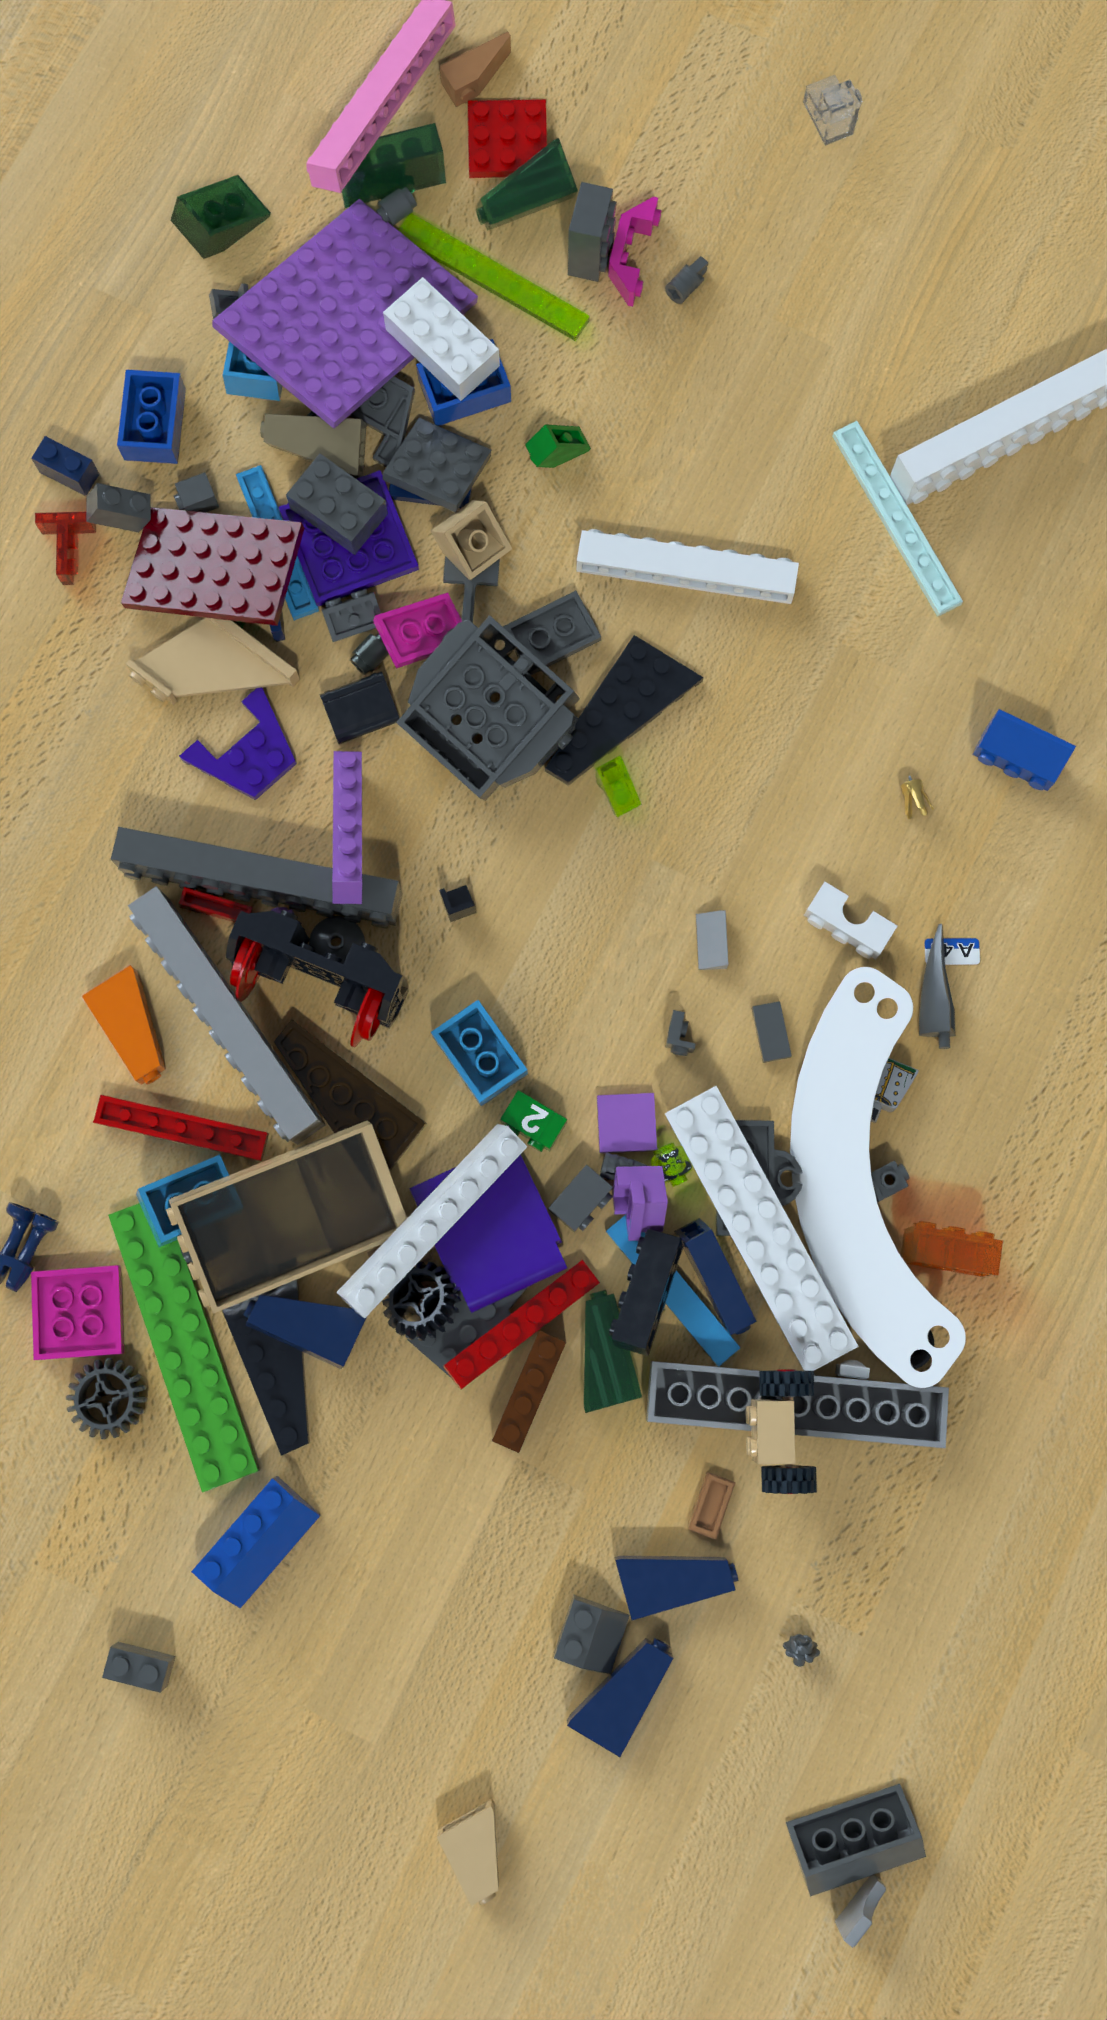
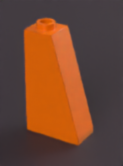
[82,965,166,1085]

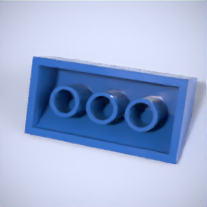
[191,1476,321,1608]

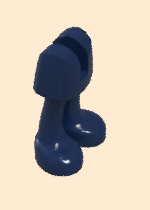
[0,1202,59,1292]

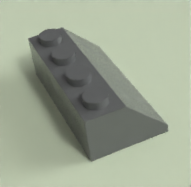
[786,1784,926,1897]

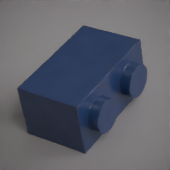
[31,436,99,496]

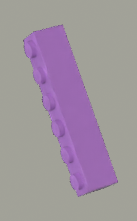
[332,751,362,904]

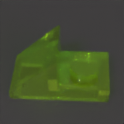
[595,756,642,818]

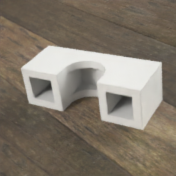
[804,882,897,960]

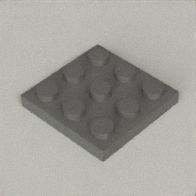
[382,418,492,513]

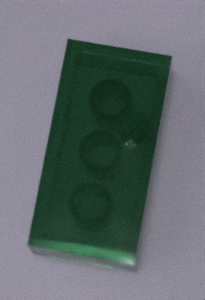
[341,123,446,208]

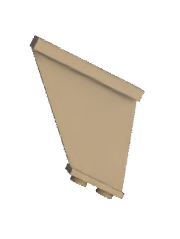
[126,618,300,705]

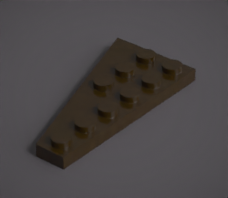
[274,1019,427,1192]

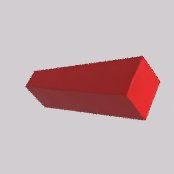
[179,887,252,922]

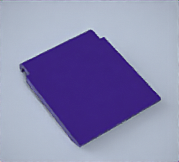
[409,1154,567,1313]

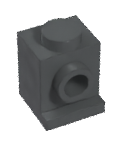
[871,1161,910,1202]

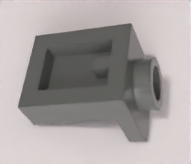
[665,1010,696,1056]

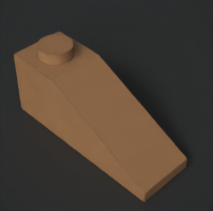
[439,31,511,107]

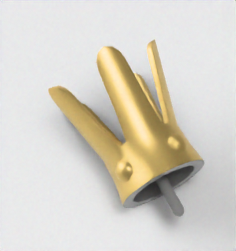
[901,776,934,819]

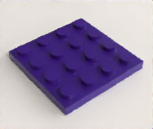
[279,470,419,607]

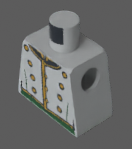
[871,1058,919,1123]

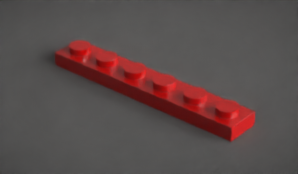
[93,1095,269,1161]
[443,1260,600,1390]

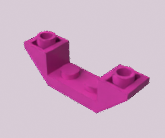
[608,197,662,307]

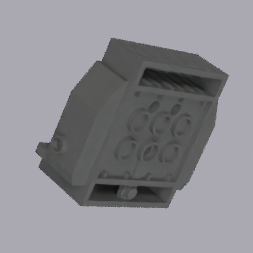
[396,615,580,801]

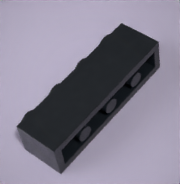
[609,1229,684,1356]

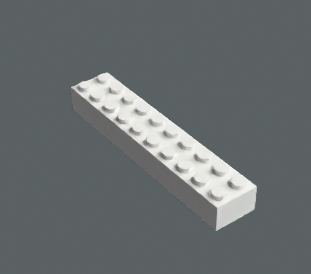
[890,349,1107,505]
[664,1086,859,1371]

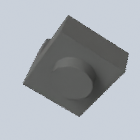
[209,283,249,319]

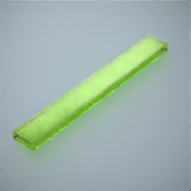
[398,213,590,341]

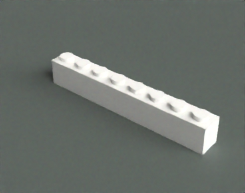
[576,529,799,604]
[336,1124,527,1318]

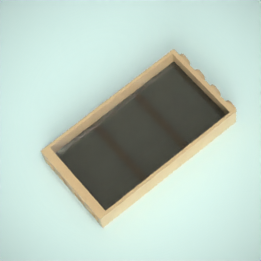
[166,1121,407,1314]

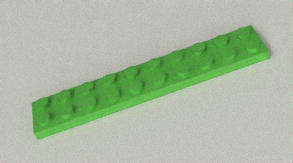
[108,1203,260,1493]

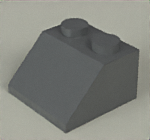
[554,1594,630,1674]

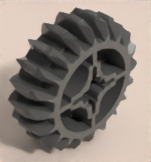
[66,1358,148,1439]

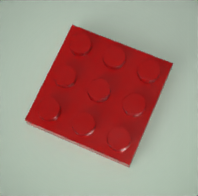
[468,99,548,178]

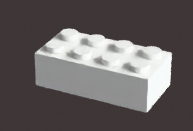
[383,277,500,401]

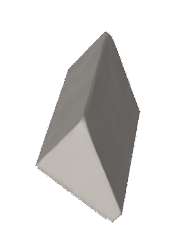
[696,910,728,970]

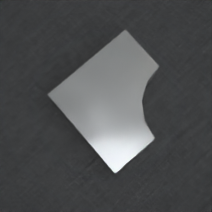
[835,1875,886,1948]

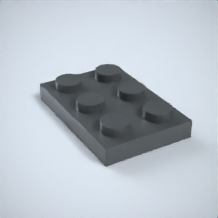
[503,591,601,675]

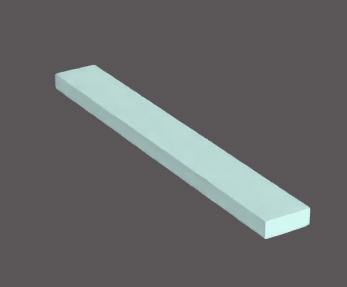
[832,421,963,617]

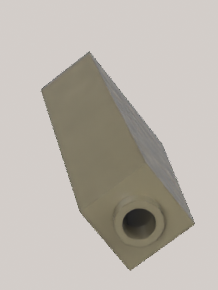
[260,414,367,479]

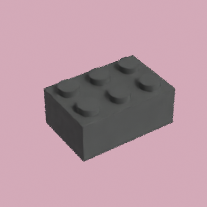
[568,182,617,282]
[286,454,388,555]

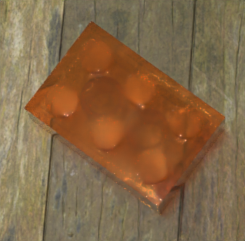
[901,1221,1003,1278]

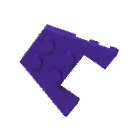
[179,687,297,800]

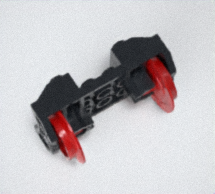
[226,910,409,1048]

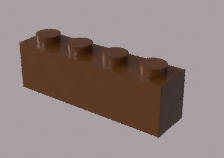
[492,1330,566,1453]

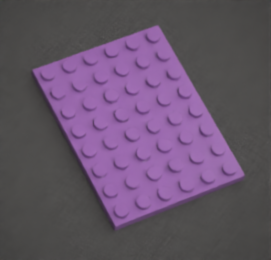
[212,199,478,429]

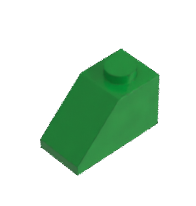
[525,424,591,468]

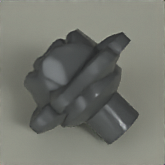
[783,1634,820,1667]

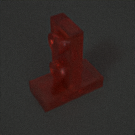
[35,512,96,585]

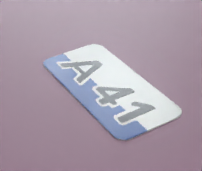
[925,938,980,965]

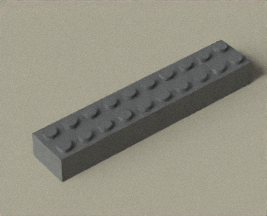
[111,827,402,928]

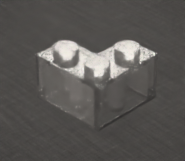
[803,75,862,146]

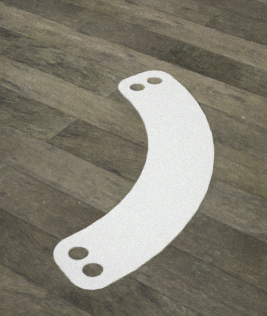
[790,967,966,1388]

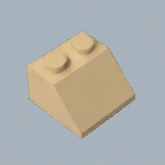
[431,500,512,580]

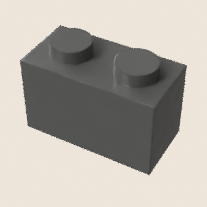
[86,483,151,533]
[548,1164,613,1233]
[102,1642,176,1693]

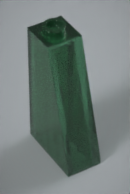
[476,138,578,231]
[583,1290,642,1413]

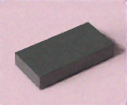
[751,1001,792,1063]

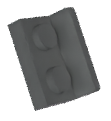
[321,589,381,642]

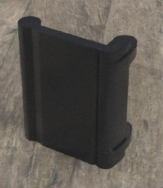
[319,671,400,744]

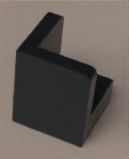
[439,885,477,923]

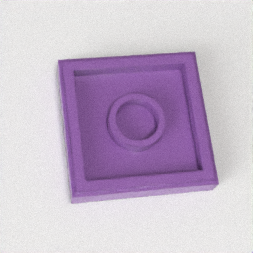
[597,1093,657,1153]

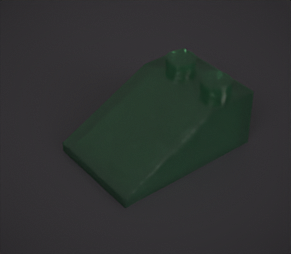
[171,175,271,259]

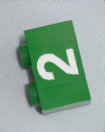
[500,1090,567,1152]

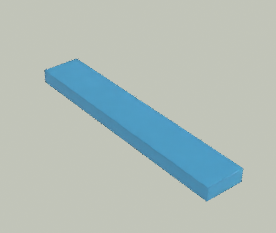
[236,465,319,621]
[606,1215,740,1367]

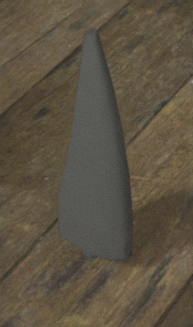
[919,924,956,1049]

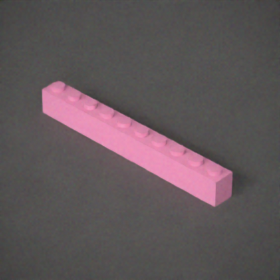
[306,0,456,193]

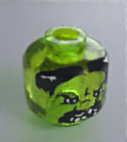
[650,1142,693,1187]

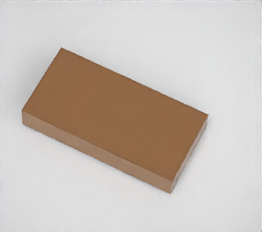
[688,1472,736,1540]

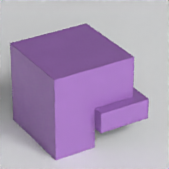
[612,1166,668,1241]

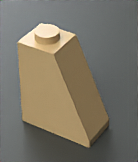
[437,1799,499,1906]

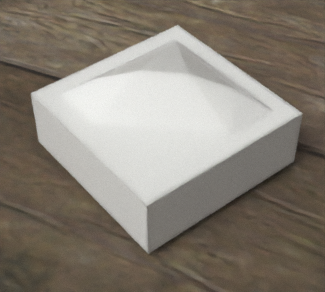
[835,1360,870,1380]

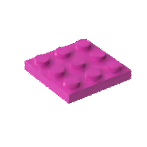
[31,1265,124,1360]

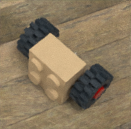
[746,1369,817,1494]

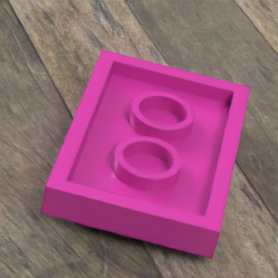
[373,592,462,669]

